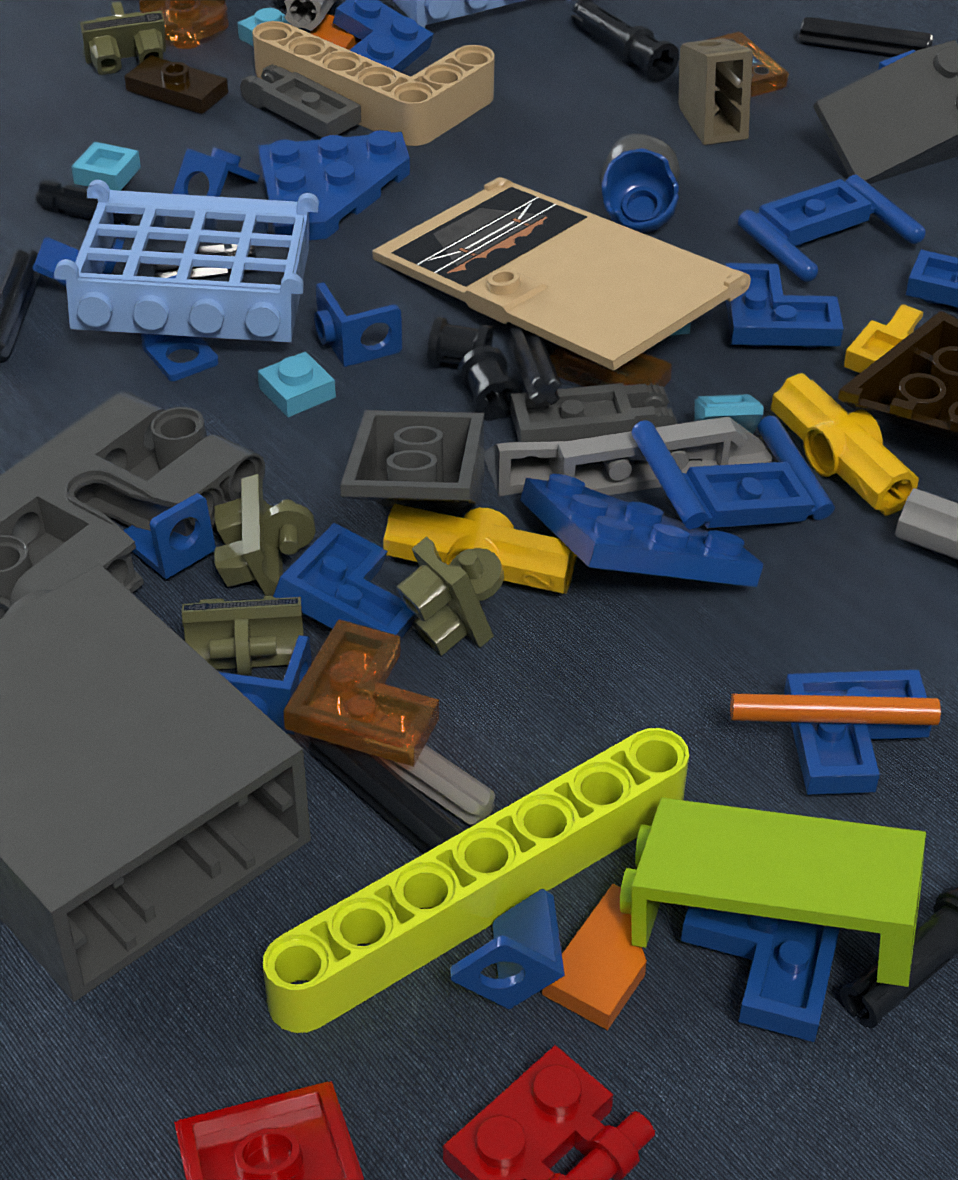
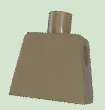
[679,38,753,145]

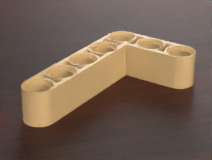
[252,21,495,146]

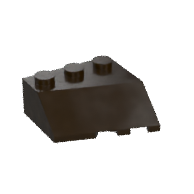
[838,311,958,442]

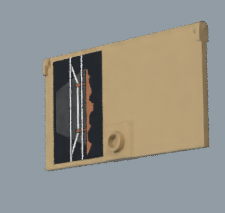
[372,177,751,371]

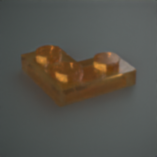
[284,619,439,767]

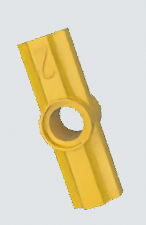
[771,373,919,516]
[383,504,577,594]

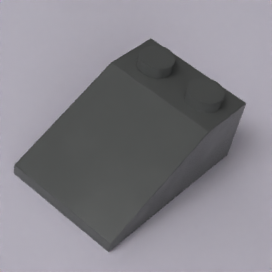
[813,40,958,184]
[340,410,484,509]

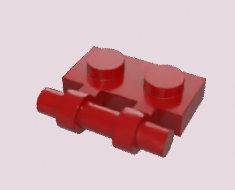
[443,1045,655,1180]

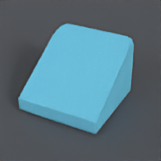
[694,394,763,434]

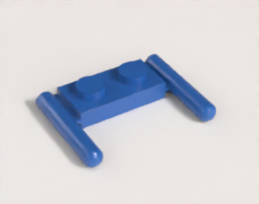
[738,174,926,282]
[632,416,835,529]

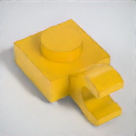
[844,304,924,373]

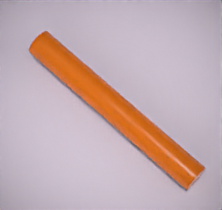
[730,693,941,725]

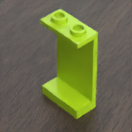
[620,797,926,987]

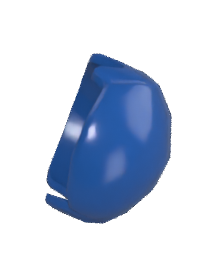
[602,148,679,233]

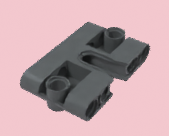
[0,392,265,619]

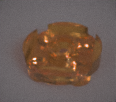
[139,0,229,49]

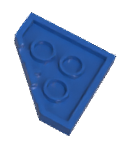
[258,130,410,241]
[520,474,764,587]

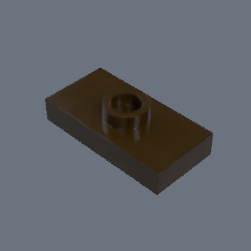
[124,56,229,114]

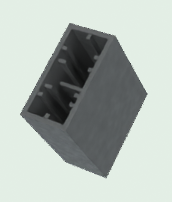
[0,564,311,1002]

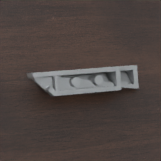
[484,416,777,496]

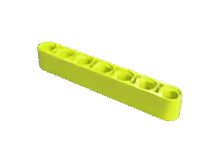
[263,728,689,1033]

